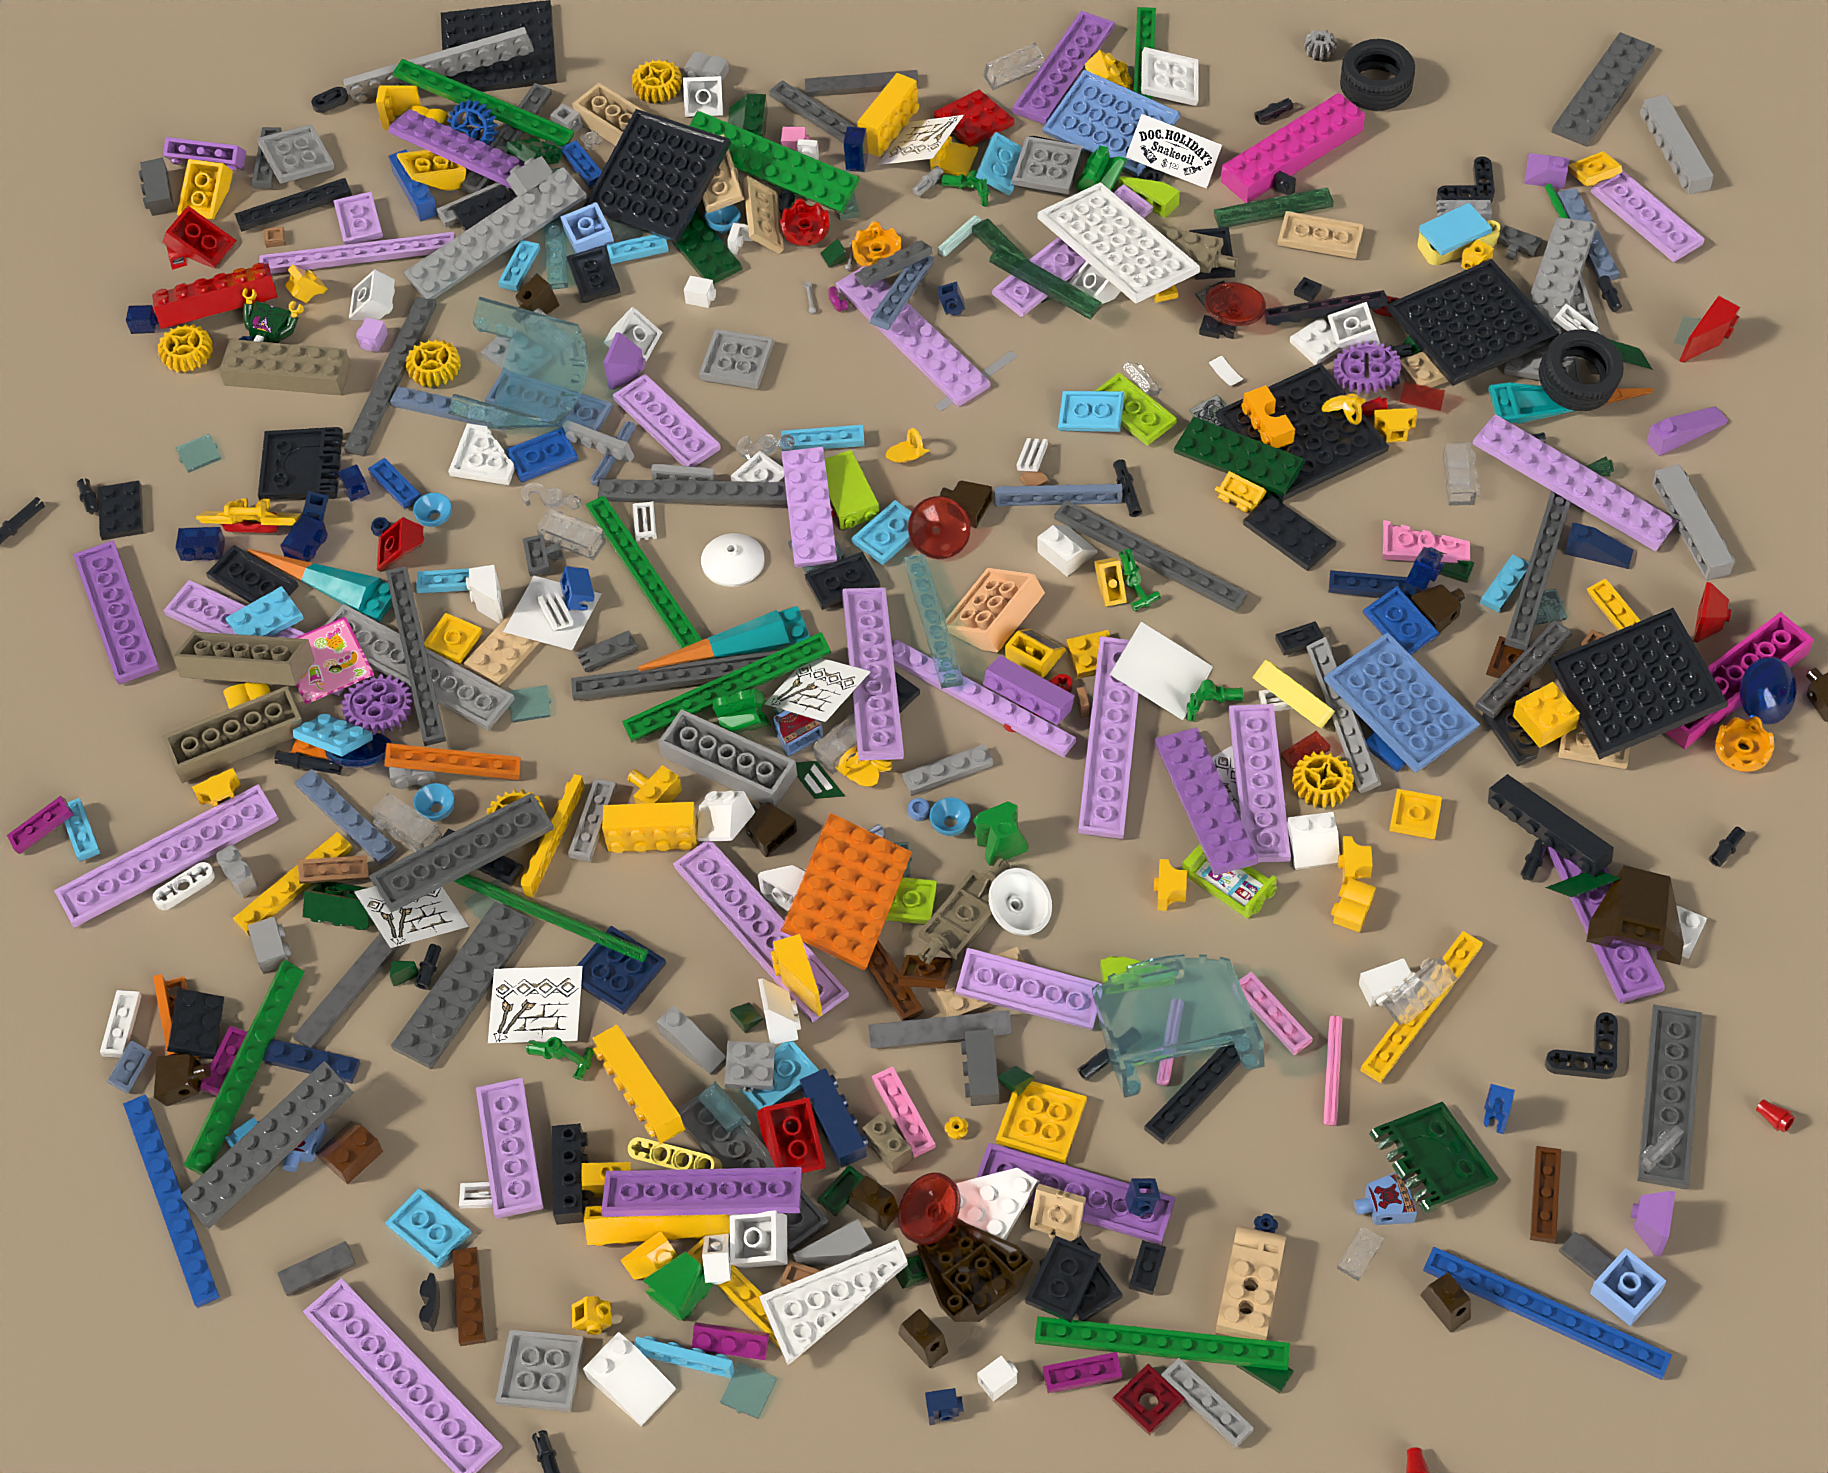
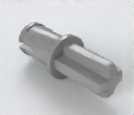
[912,166,944,197]

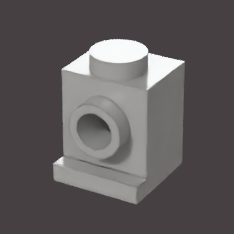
[550,104,583,134]

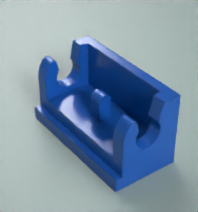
[560,566,595,611]
[1484,1084,1515,1134]

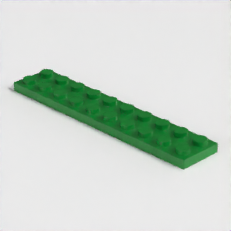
[689,110,860,214]

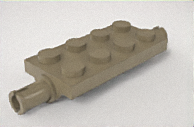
[1151,224,1238,273]
[918,858,1010,964]

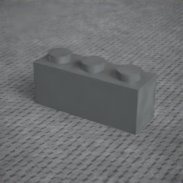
[138,157,175,216]
[961,1029,1000,1106]

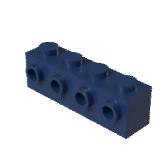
[800,1068,869,1168]

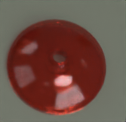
[1205,282,1266,327]
[907,496,971,560]
[898,1172,961,1245]

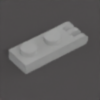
[1436,200,1492,220]

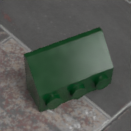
[728,94,768,138]
[303,882,375,930]

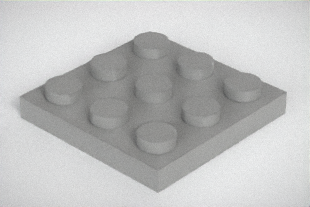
[258,124,334,184]
[1012,136,1083,195]
[699,329,774,389]
[495,1330,584,1412]

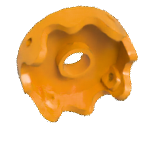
[852,221,902,267]
[1715,716,1775,772]

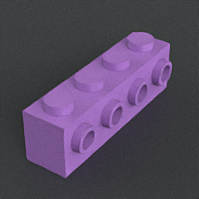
[163,137,246,172]
[983,655,1075,725]

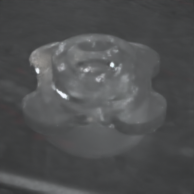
[580,131,602,150]

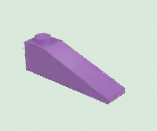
[1647,406,1728,456]

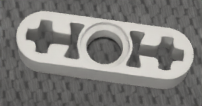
[153,862,215,910]

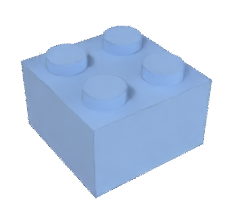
[561,202,614,253]
[1590,1248,1666,1327]

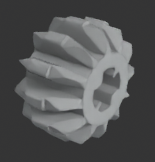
[1304,29,1337,61]

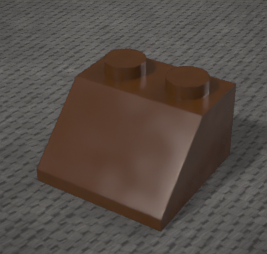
[315,1121,383,1185]

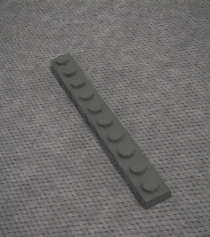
[344,297,437,456]
[598,479,788,505]
[1504,490,1570,651]
[1054,500,1247,613]
[386,566,446,746]
[571,650,780,701]

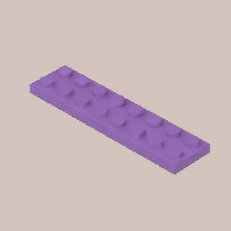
[1012,11,1115,124]
[389,109,525,189]
[73,540,160,685]
[1155,727,1258,876]
[1547,847,1665,1004]
[976,1143,1175,1245]
[602,1167,802,1217]

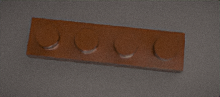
[867,940,924,1021]
[1530,1146,1561,1244]
[452,1247,485,1346]

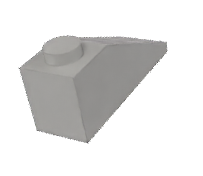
[657,1006,726,1075]
[793,1219,873,1267]

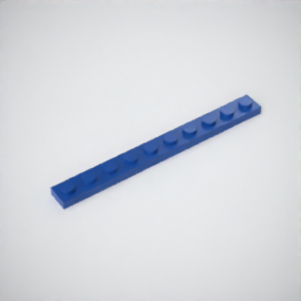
[123,1094,220,1308]
[1423,1247,1672,1380]

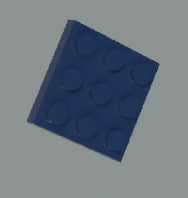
[577,926,666,1015]

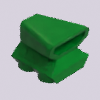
[1076,145,1127,192]
[713,689,771,734]
[973,801,1029,866]
[643,1252,714,1321]

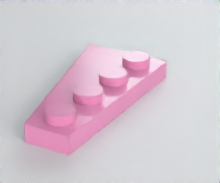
[1382,520,1470,563]

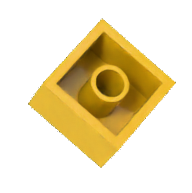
[1513,682,1580,748]

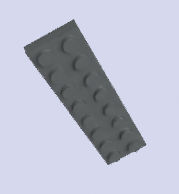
[1551,32,1655,147]
[369,793,554,913]
[391,901,534,1069]
[1637,1004,1702,1190]
[181,1061,354,1229]
[677,1085,829,1254]

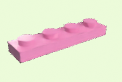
[1233,972,1313,1055]
[871,1066,936,1158]

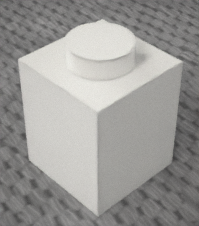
[684,276,716,308]
[977,1356,1018,1401]

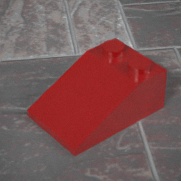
[162,206,237,269]
[1679,295,1740,363]
[756,1097,826,1174]

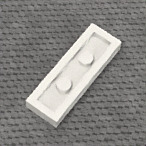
[100,990,142,1058]

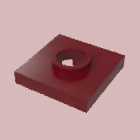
[1113,1363,1185,1436]

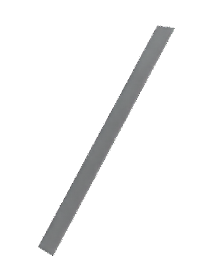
[934,351,1018,411]

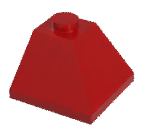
[377,517,424,572]
[1693,582,1732,643]

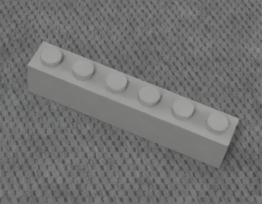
[1640,94,1714,195]
[1652,464,1735,581]

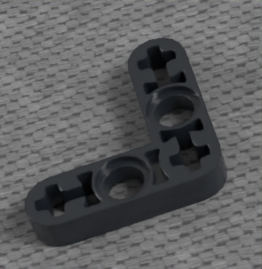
[1436,156,1495,203]
[1545,1012,1618,1079]

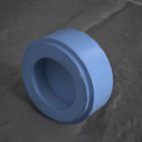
[908,798,930,821]

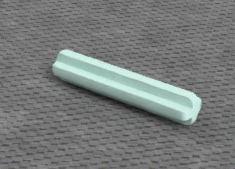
[937,215,982,257]

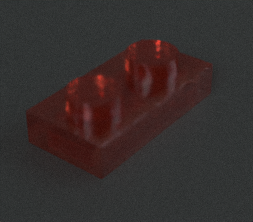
[1400,382,1445,411]
[1281,731,1330,771]

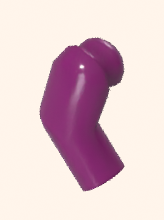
[828,286,848,312]

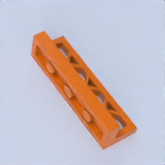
[153,974,201,1059]

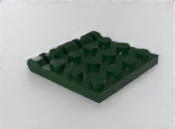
[1369,1101,1499,1214]

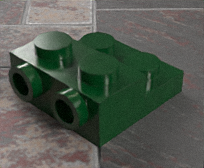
[506,138,563,165]

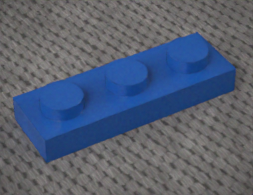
[561,140,602,188]
[368,458,421,510]

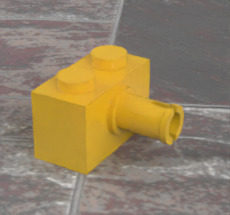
[628,765,682,804]

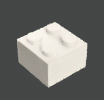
[730,1210,787,1268]

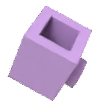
[356,318,388,352]

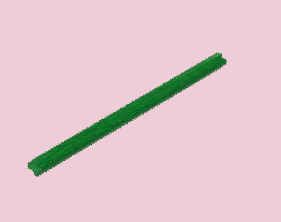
[453,874,648,962]

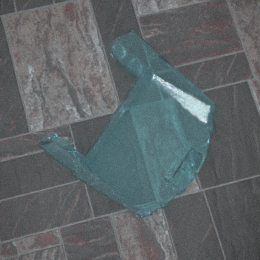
[448,297,588,429]
[1092,954,1265,1098]

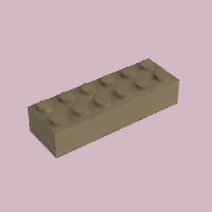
[219,339,351,396]
[173,632,315,686]
[162,686,303,783]

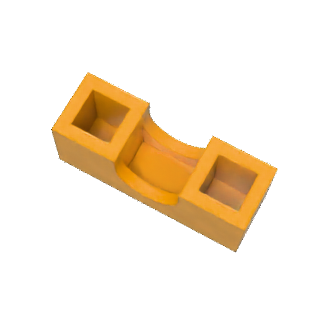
[1241,385,1295,448]

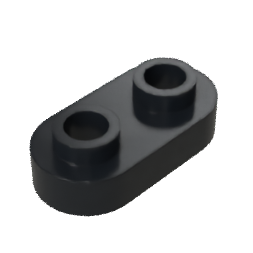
[311,87,349,113]

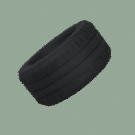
[1340,39,1415,111]
[1538,329,1624,411]

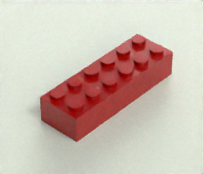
[152,263,278,329]

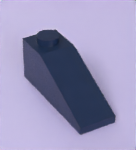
[1565,522,1633,569]

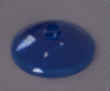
[1740,657,1797,724]
[325,732,392,769]

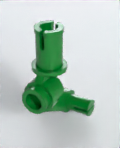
[942,170,990,206]
[1118,549,1161,612]
[1186,679,1243,722]
[526,1037,594,1081]

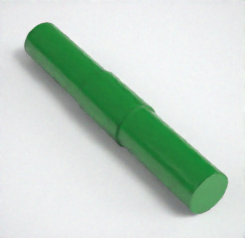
[1545,184,1569,219]

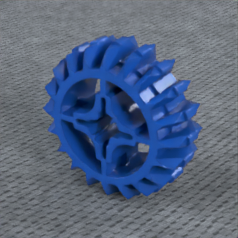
[447,100,498,145]

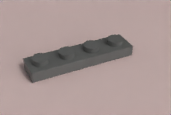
[252,127,282,188]
[855,240,933,288]

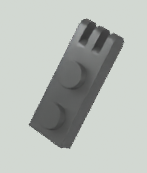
[576,630,639,672]

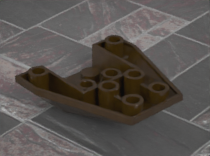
[1586,865,1684,965]
[916,1218,1033,1322]

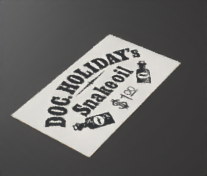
[1126,114,1222,189]

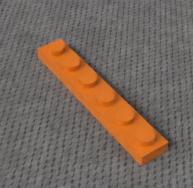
[384,743,521,780]

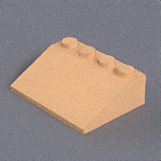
[940,568,1045,653]

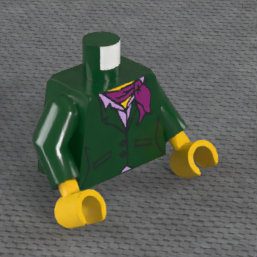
[243,288,304,343]

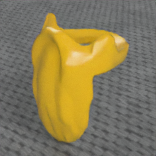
[1322,394,1365,425]
[886,428,930,463]
[835,746,879,787]

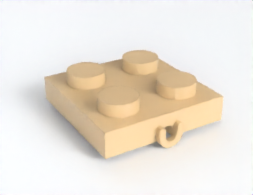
[1400,352,1448,392]
[1029,1184,1086,1241]

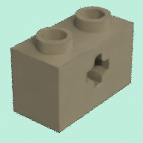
[862,1114,912,1174]

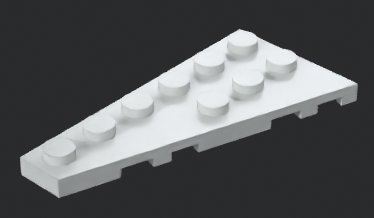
[759,1240,908,1366]

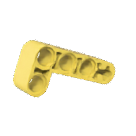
[1417,220,1500,266]
[1252,659,1335,729]
[628,1137,722,1170]

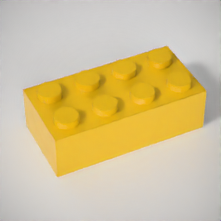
[857,73,919,157]
[602,802,698,853]

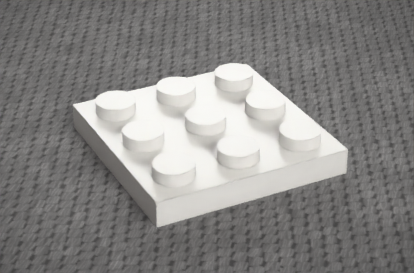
[1141,47,1198,106]

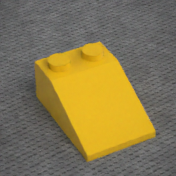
[397,150,466,191]
[177,159,233,220]
[770,934,822,1017]

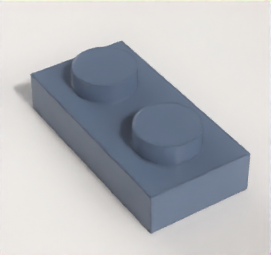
[106,1040,152,1094]

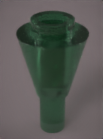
[1586,456,1614,477]

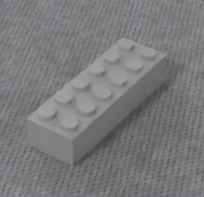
[658,709,798,807]

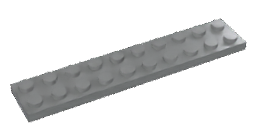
[343,27,534,102]
[404,167,587,300]
[1504,217,1597,380]
[325,604,515,731]

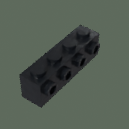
[552,1123,590,1225]

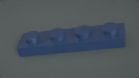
[1328,570,1417,600]
[263,1039,361,1084]

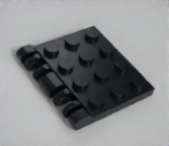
[258,427,343,501]

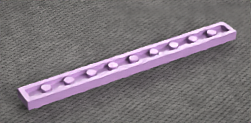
[259,232,455,274]
[892,639,1076,758]

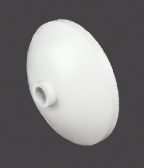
[701,533,765,587]
[989,868,1052,936]

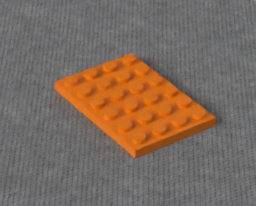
[780,813,912,971]

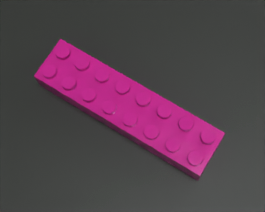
[1221,93,1365,204]
[1665,612,1814,750]

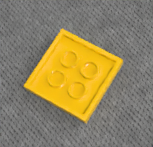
[996,1081,1087,1164]

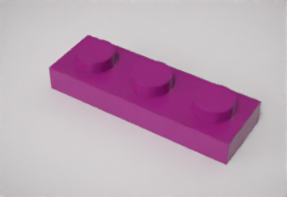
[7,796,74,854]
[200,1026,248,1096]
[692,1322,769,1360]
[1043,1352,1122,1394]

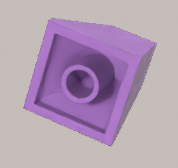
[1524,153,1569,189]
[604,332,646,390]
[1631,1191,1675,1257]

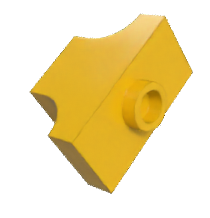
[285,264,328,303]
[1373,408,1417,442]
[192,768,241,807]
[1338,836,1373,884]
[1154,859,1187,911]
[582,1162,631,1198]

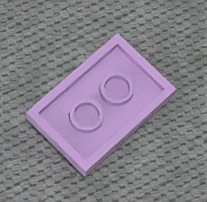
[333,192,383,245]

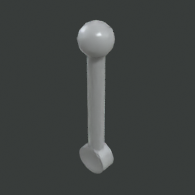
[845,239,855,271]
[804,282,816,314]

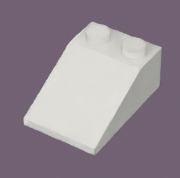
[583,1332,676,1426]

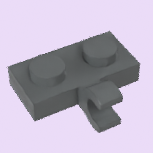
[1497,225,1542,260]
[523,534,564,577]

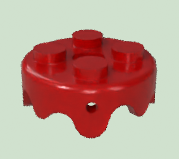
[780,198,830,246]

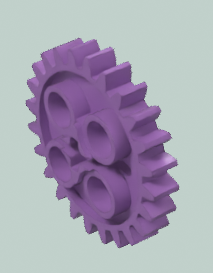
[1333,341,1401,394]
[342,674,414,735]

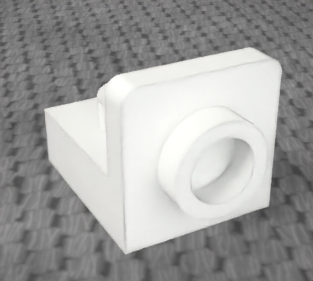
[797,139,819,160]
[728,223,753,255]

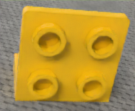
[376,86,421,129]
[930,136,978,176]

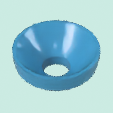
[705,205,741,233]
[413,493,452,527]
[413,783,455,821]
[930,797,971,836]

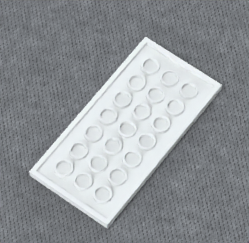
[1038,182,1200,304]

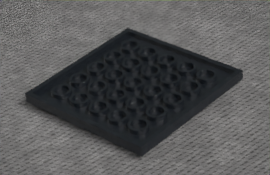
[441,0,557,92]
[582,109,732,243]
[1387,259,1559,386]
[1215,363,1389,501]
[1548,608,1728,760]

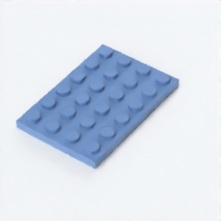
[1042,70,1181,177]
[1324,632,1480,773]

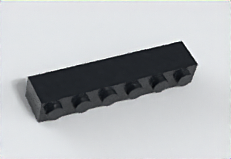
[1488,774,1614,877]

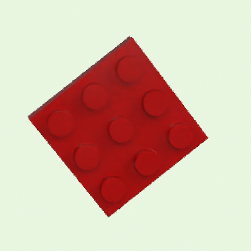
[934,89,1015,147]

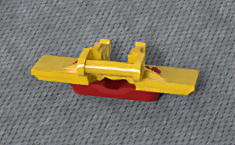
[196,498,303,533]

